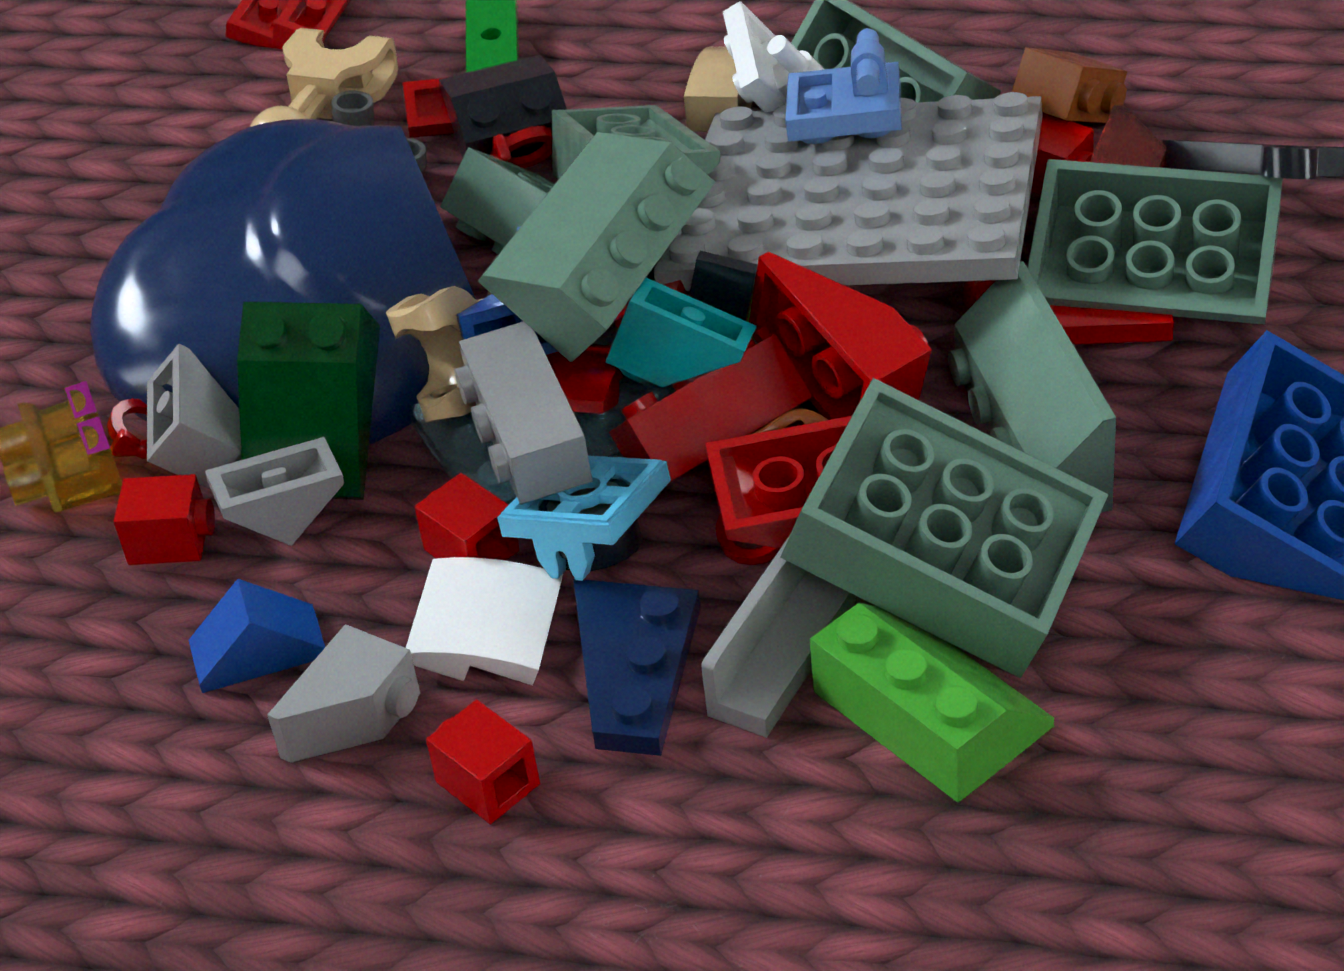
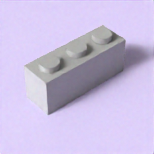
[454,321,593,505]

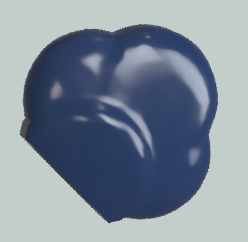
[90,119,476,444]

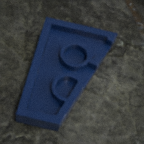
[573,579,701,756]

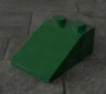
[237,302,380,500]

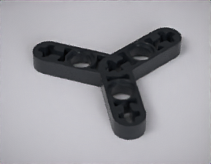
[1160,140,1344,179]

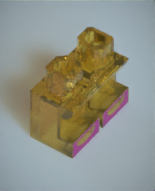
[0,380,122,513]

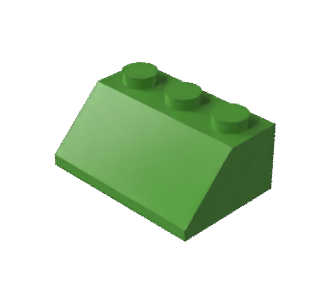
[810,603,1054,803]

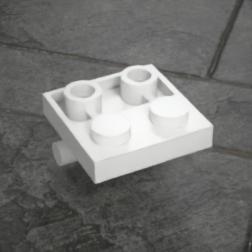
[723,1,825,112]

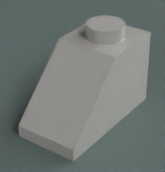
[147,344,241,489]
[267,624,420,763]

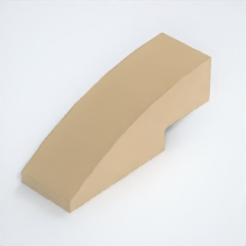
[684,47,752,132]

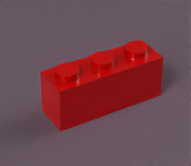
[609,334,813,482]

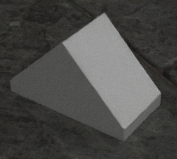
[205,437,344,546]

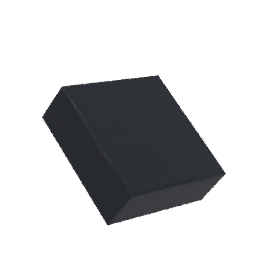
[689,250,758,321]

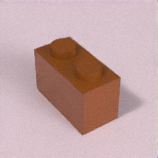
[1012,47,1128,123]

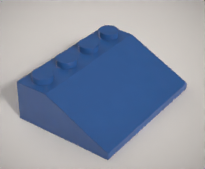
[1175,330,1344,600]

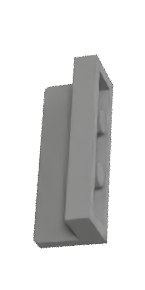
[701,537,856,738]

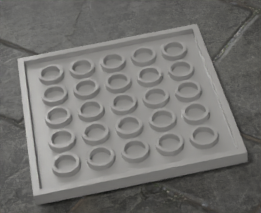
[654,92,1043,291]

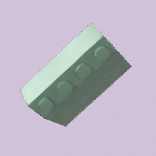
[1028,159,1283,325]
[780,378,1109,679]

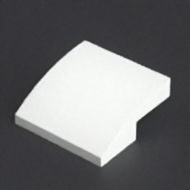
[406,557,563,685]

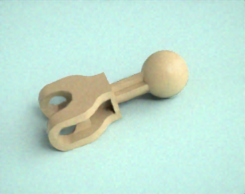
[250,28,398,127]
[386,286,492,423]

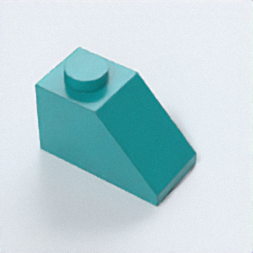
[605,278,756,387]

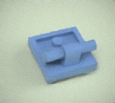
[785,29,902,144]

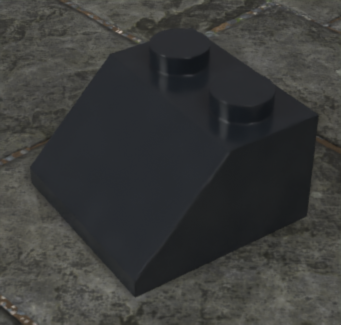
[439,55,567,159]

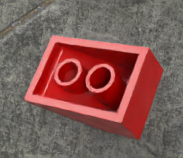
[749,251,932,420]
[705,416,852,548]

